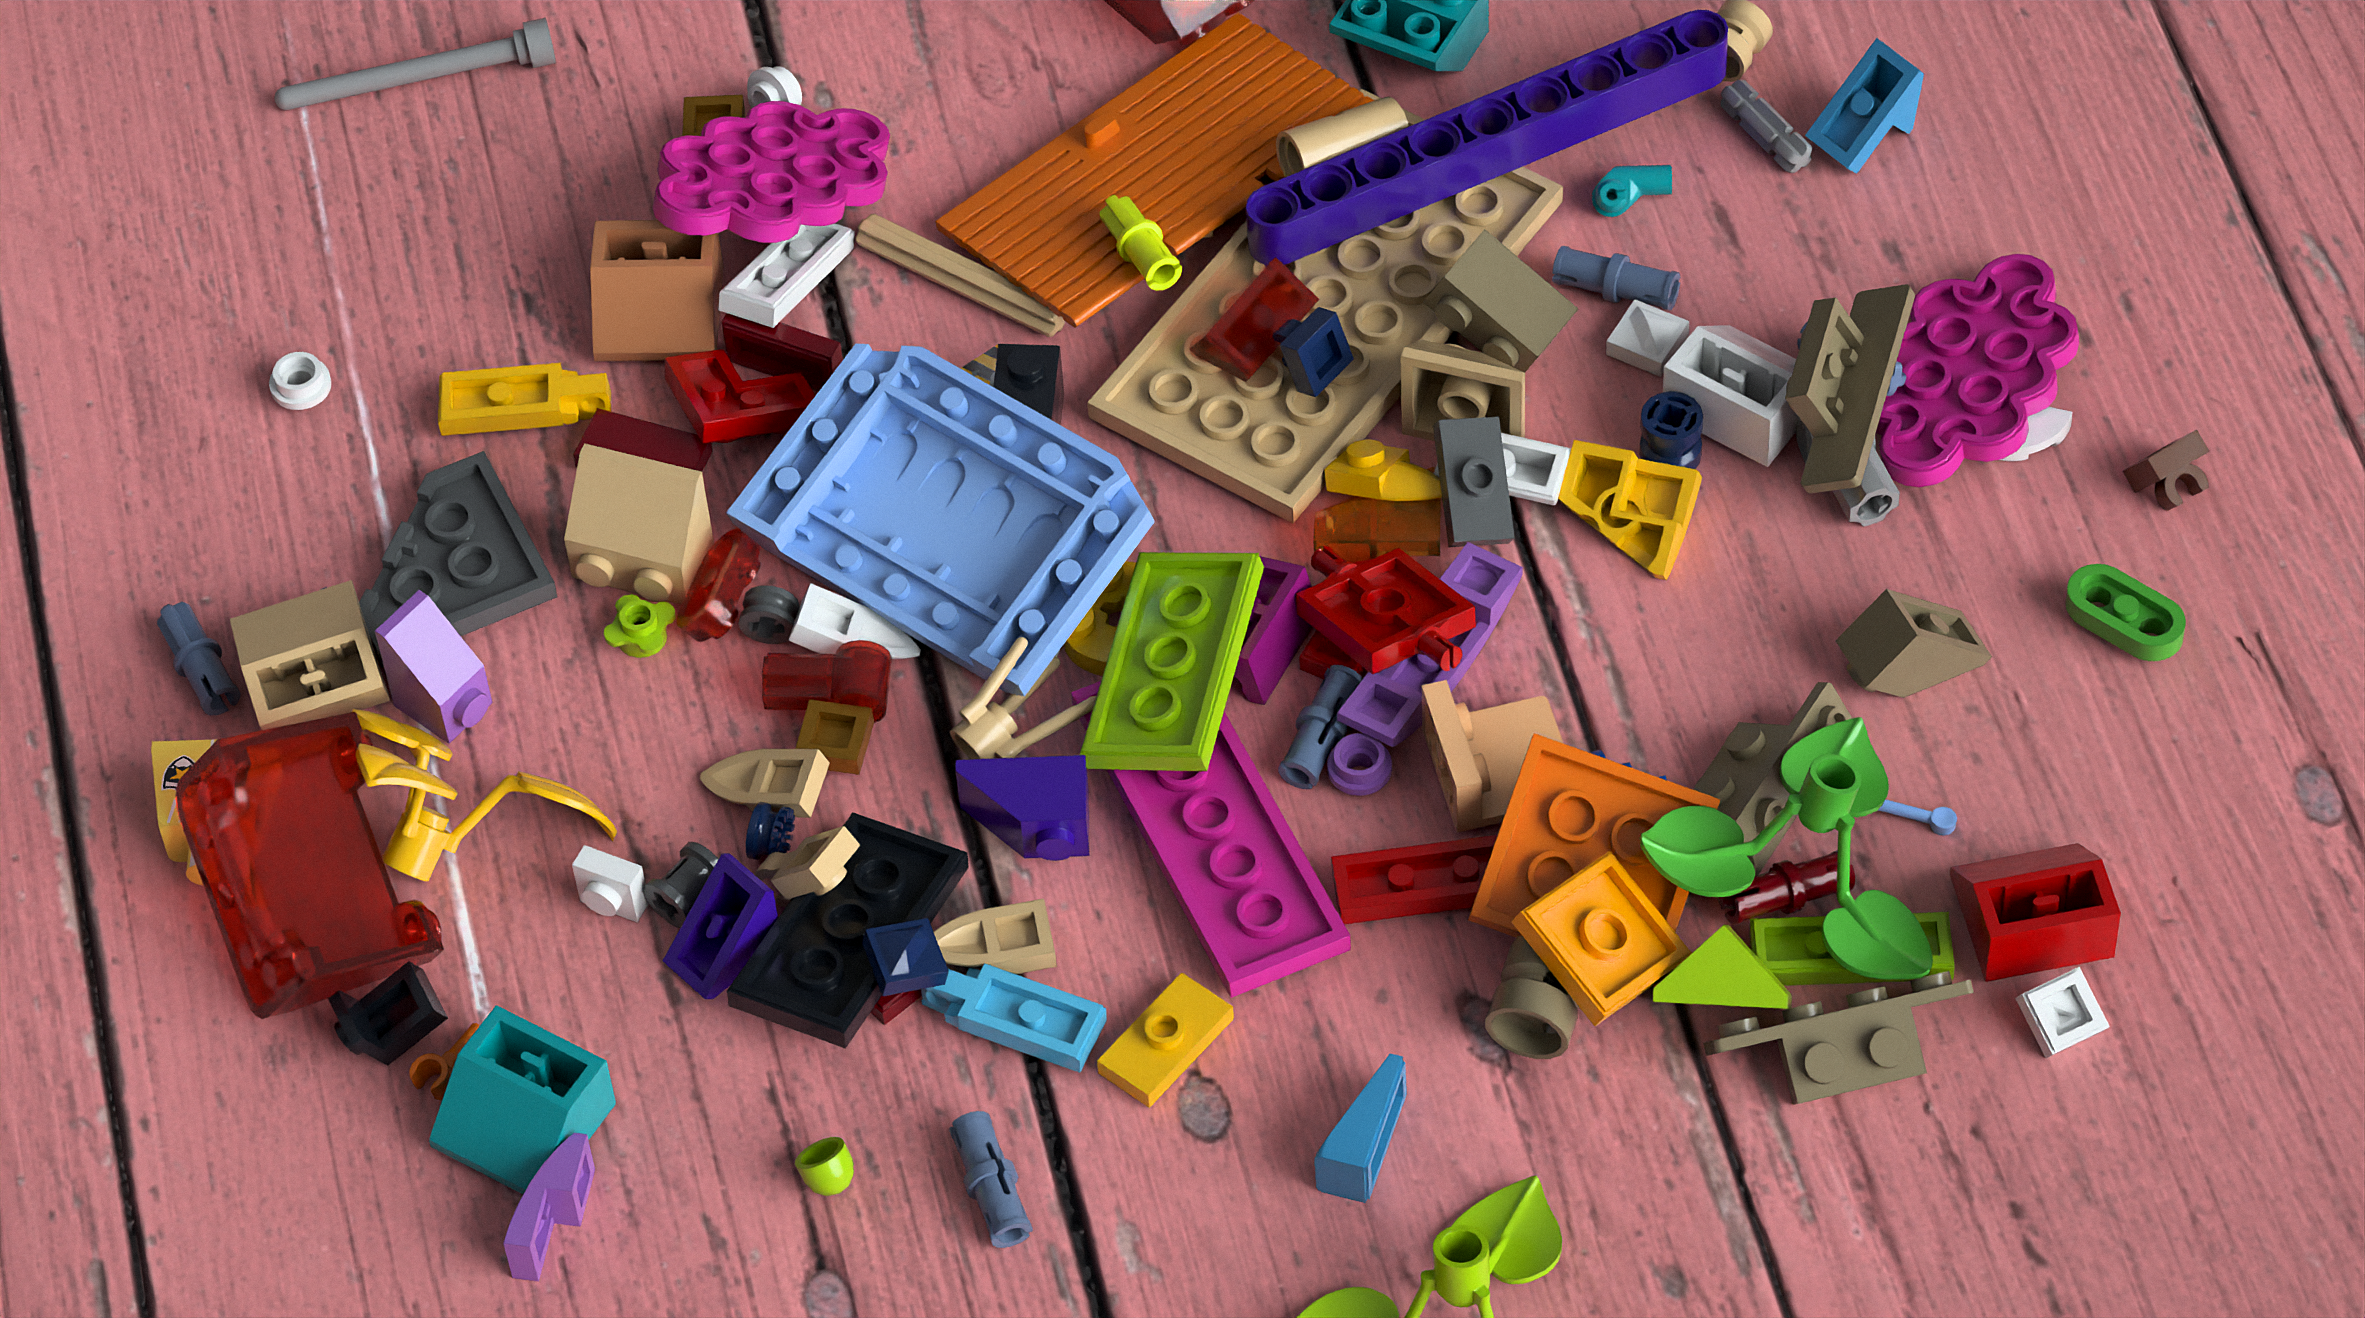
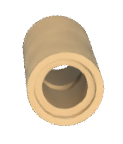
[1276,97,1409,177]

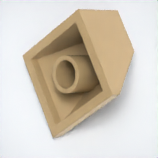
[1400,340,1525,441]

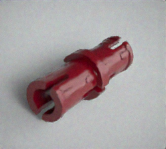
[1719,850,1855,925]

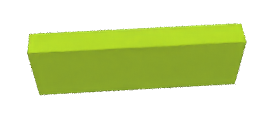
[1749,912,1955,986]

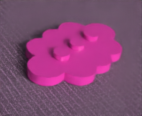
[652,101,890,243]
[1876,254,2079,487]

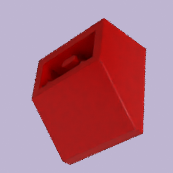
[1950,843,2121,982]

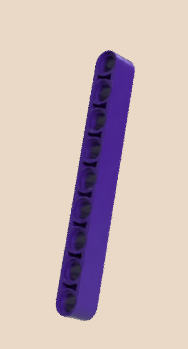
[1246,10,1728,266]

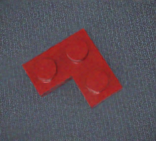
[664,349,816,444]

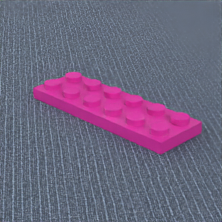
[1071,681,1351,998]

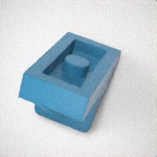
[1805,38,1924,174]

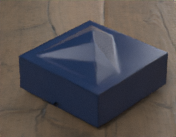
[862,918,949,996]

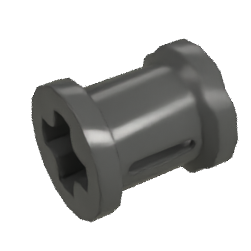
[643,842,719,928]

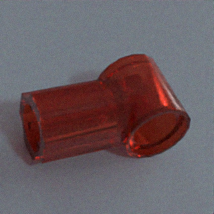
[762,640,892,723]

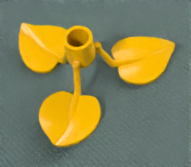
[350,709,617,881]

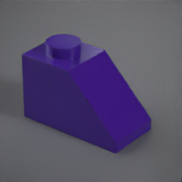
[955,755,1090,861]

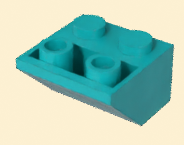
[1329,0,1489,71]
[429,1005,616,1194]

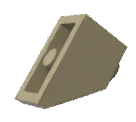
[1836,589,1992,698]

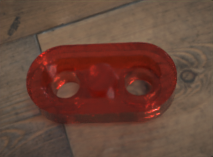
[676,528,761,642]

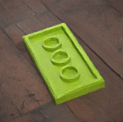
[1080,552,1264,771]

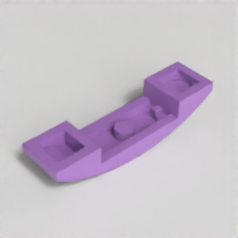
[1337,542,1523,747]

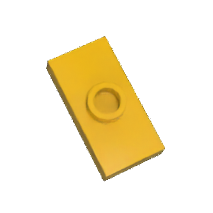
[1097,972,1234,1108]

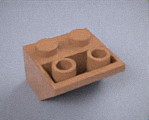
[590,220,724,361]

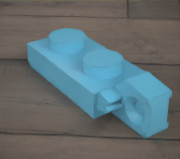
[921,963,1107,1073]

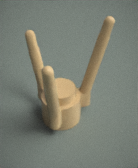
[950,637,1097,759]

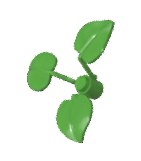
[1639,717,1933,979]

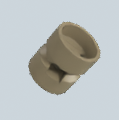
[1485,935,1579,1059]

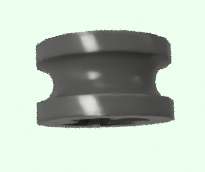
[738,585,800,644]

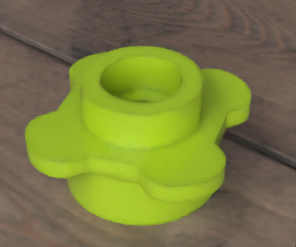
[604,594,676,658]

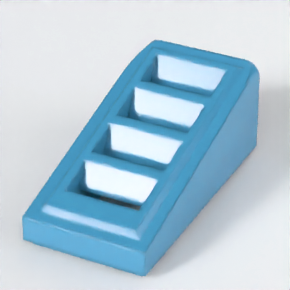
[1314,1053,1407,1203]

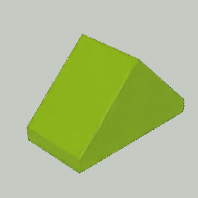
[1653,925,1792,1009]

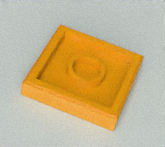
[1511,851,1692,1026]

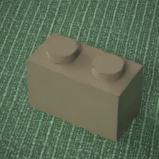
[1423,229,1578,373]

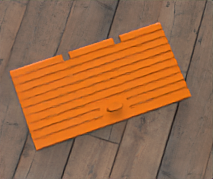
[935,12,1375,328]

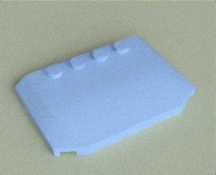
[726,343,1154,697]

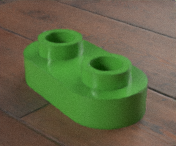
[2065,564,2186,661]

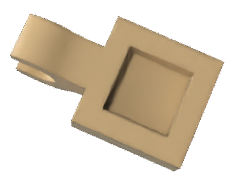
[754,826,860,907]

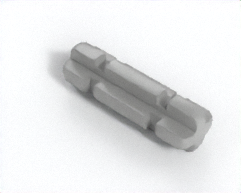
[1721,80,1812,173]

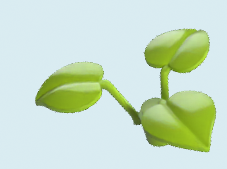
[1295,1175,1562,1318]

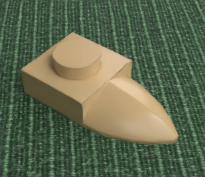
[700,749,830,818]
[934,899,1057,974]

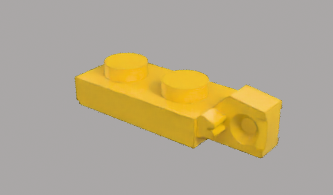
[438,362,612,436]

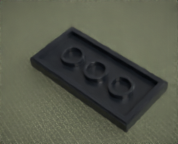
[727,812,969,1049]

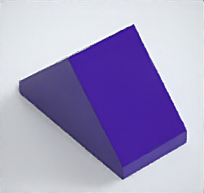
[662,853,778,999]

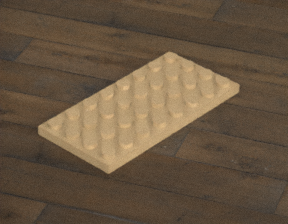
[1087,89,1563,523]

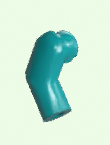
[1592,165,1672,217]

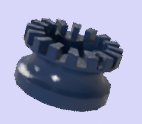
[746,802,795,860]

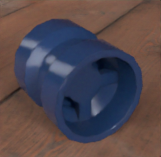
[1639,391,1703,469]

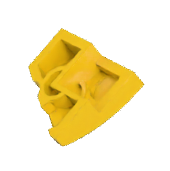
[1558,440,1702,580]

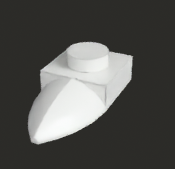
[789,583,921,665]

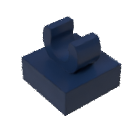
[1272,307,1354,397]

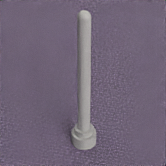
[274,17,556,110]

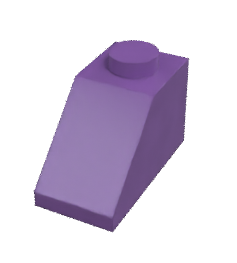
[375,590,493,743]

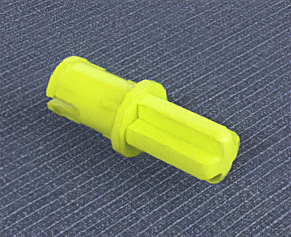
[1100,195,1182,291]

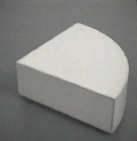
[1999,407,2073,461]

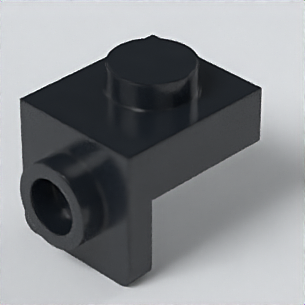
[328,961,448,1066]

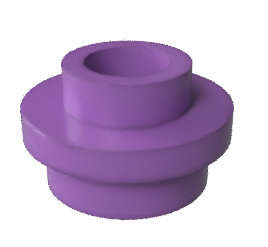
[1327,733,1392,796]

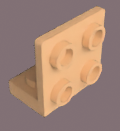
[1421,680,1564,833]

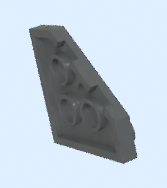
[359,451,558,668]

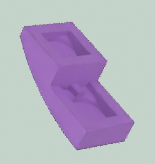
[503,1133,595,1282]

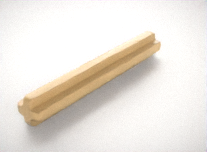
[856,214,1065,337]

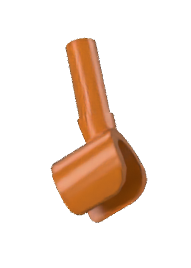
[409,1023,480,1100]

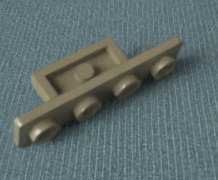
[1785,284,1915,494]
[1693,682,1852,909]
[1703,971,1974,1105]

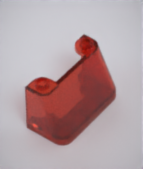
[175,712,444,1019]

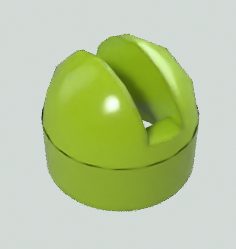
[795,1137,854,1196]

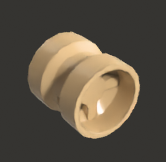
[1717,0,1773,82]

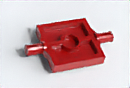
[1296,545,1476,674]

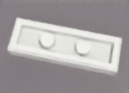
[718,224,855,328]

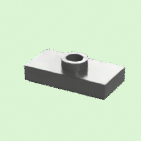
[1433,416,1515,547]

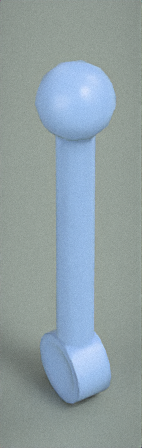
[1878,800,1957,836]

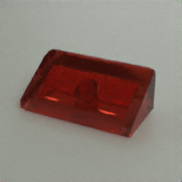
[1189,257,1319,382]

